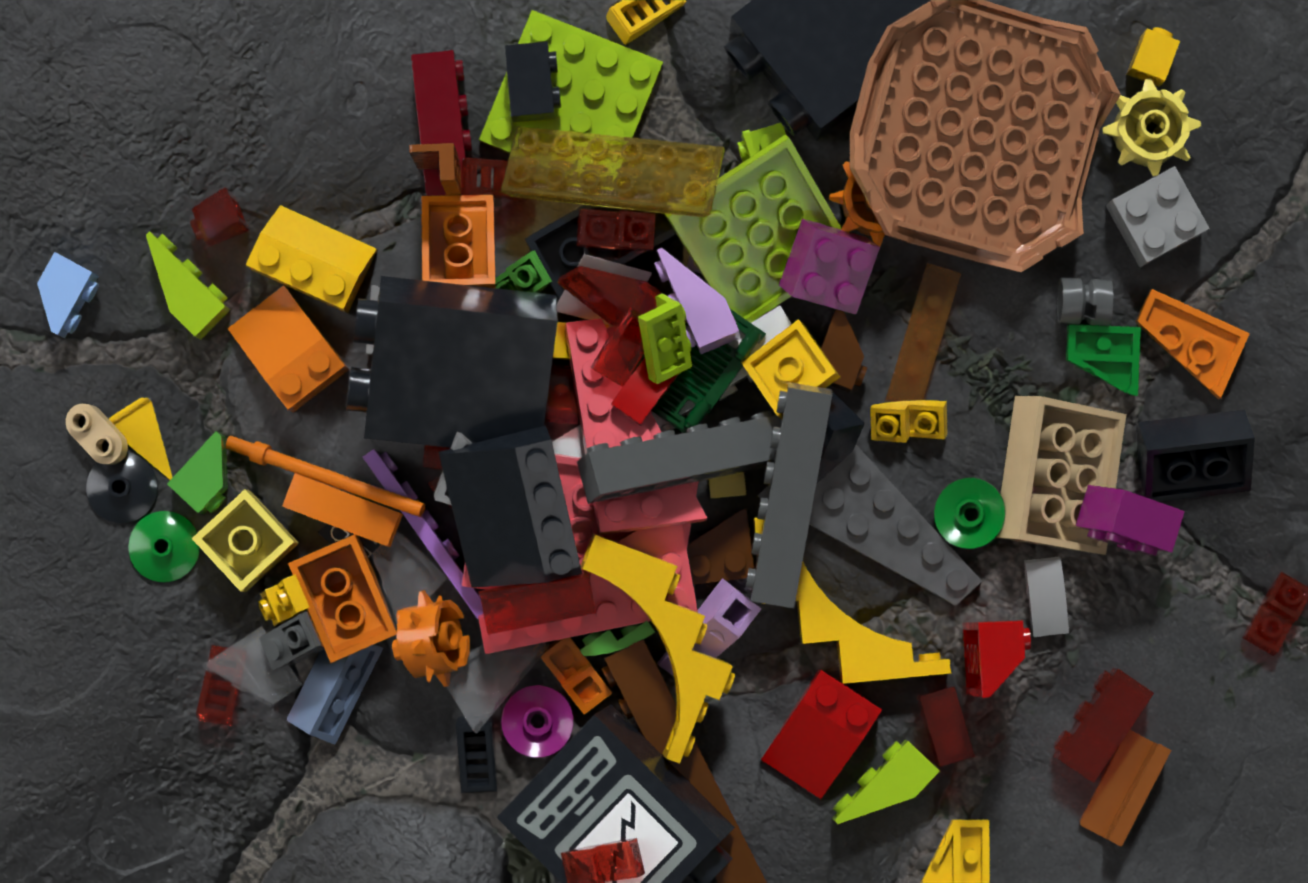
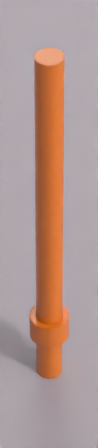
[225,435,425,517]

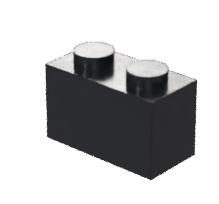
[505,41,561,122]

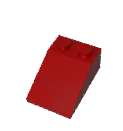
[761,669,882,799]

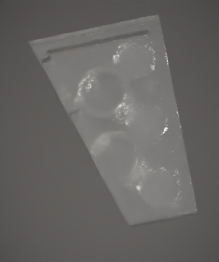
[447,642,549,734]

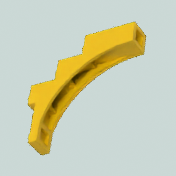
[580,533,735,764]

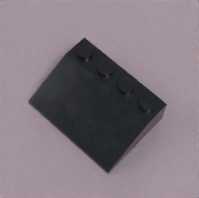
[438,425,582,587]

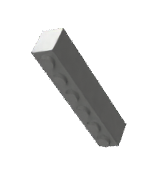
[745,382,832,609]
[577,411,782,504]

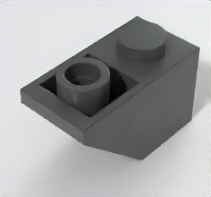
[259,612,324,671]

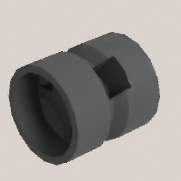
[1057,278,1114,326]

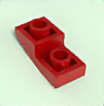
[611,358,680,426]

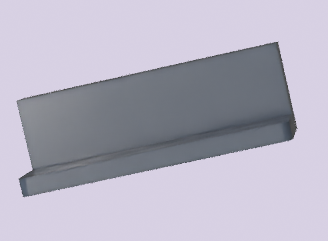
[287,644,383,745]

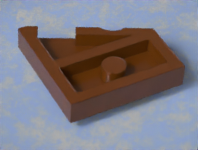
[687,509,754,585]

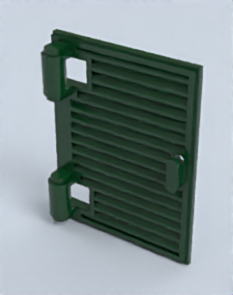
[626,309,766,433]

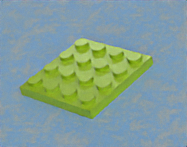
[479,10,663,192]
[665,135,842,323]

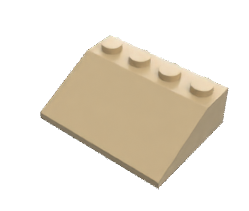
[996,396,1127,555]

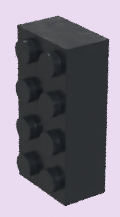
[525,167,679,300]

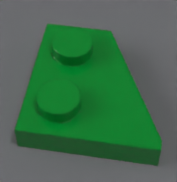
[1066,324,1141,396]

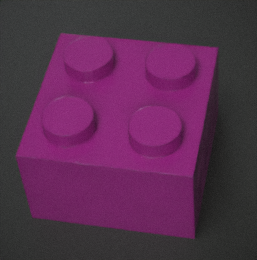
[779,218,880,314]
[1076,485,1185,556]

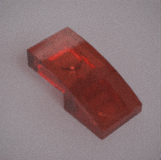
[561,838,645,883]

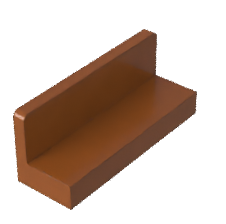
[409,143,462,196]
[1079,730,1172,847]

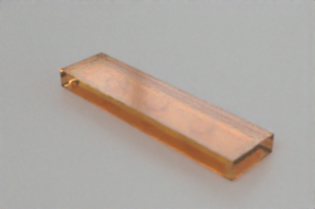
[885,263,961,402]

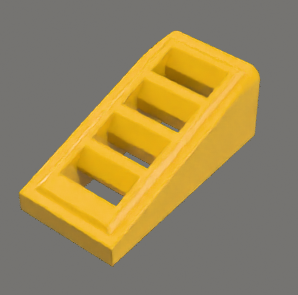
[606,0,687,45]

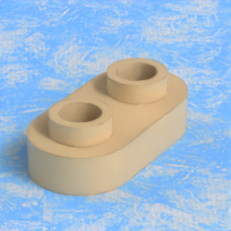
[66,404,128,465]

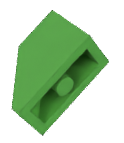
[167,431,228,515]

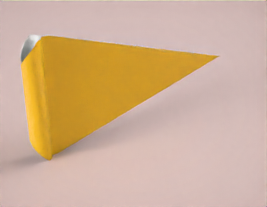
[109,398,173,480]

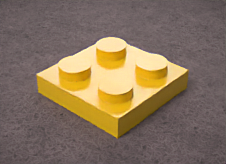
[741,319,840,420]

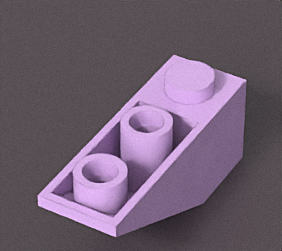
[654,248,740,354]
[657,578,761,676]

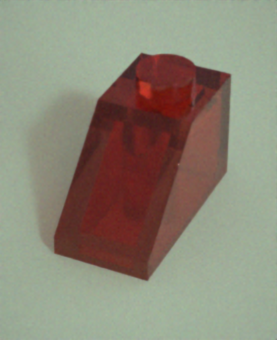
[190,188,250,246]

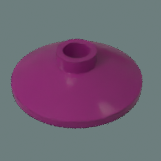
[501,685,573,758]

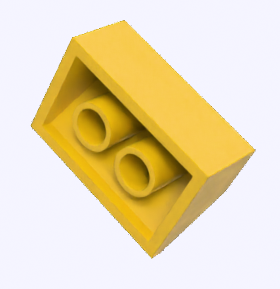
[246,205,377,314]

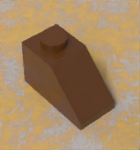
[821,309,867,393]

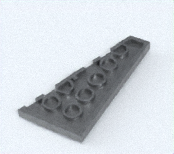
[758,445,982,605]

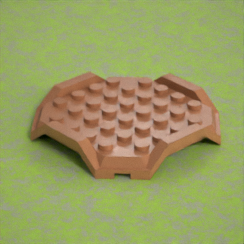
[850,0,1121,272]

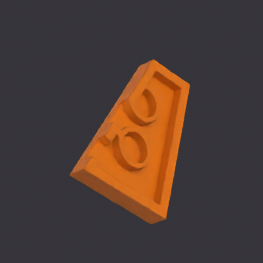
[1135,289,1250,399]

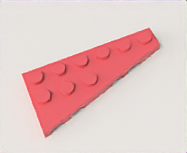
[564,319,707,535]
[478,524,698,654]

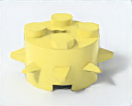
[1102,78,1201,176]

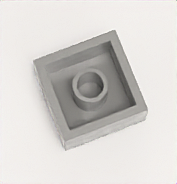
[1106,166,1210,267]

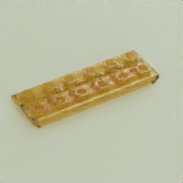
[501,126,725,217]

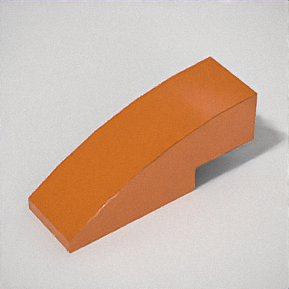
[282,473,403,547]

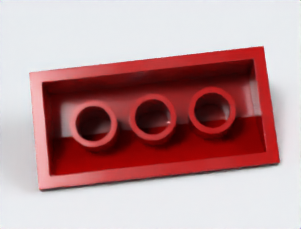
[962,620,1031,698]

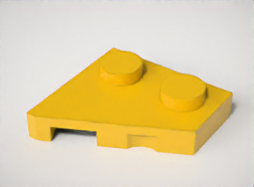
[920,819,990,883]

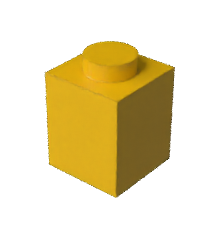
[1126,27,1180,87]

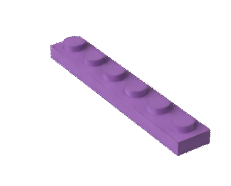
[363,449,496,619]

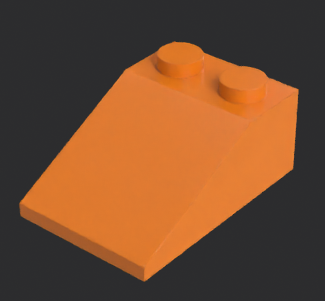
[421,195,496,288]
[227,285,349,413]
[288,534,397,663]

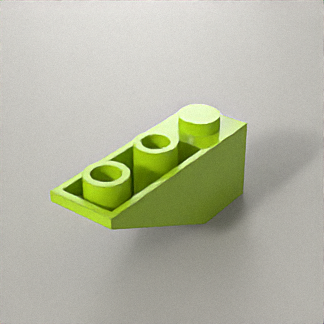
[146,231,230,340]
[832,740,940,824]

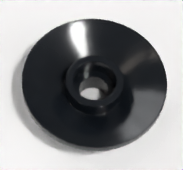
[86,452,158,523]

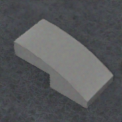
[1024,557,1069,637]

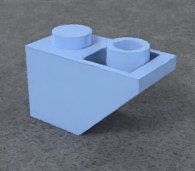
[37,252,99,338]

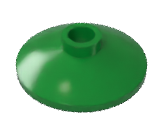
[934,478,1006,549]
[128,511,200,582]

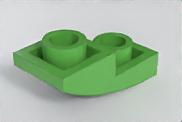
[495,250,552,293]
[580,621,655,656]

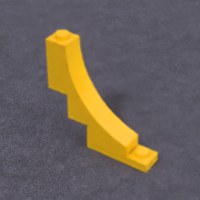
[753,518,951,684]

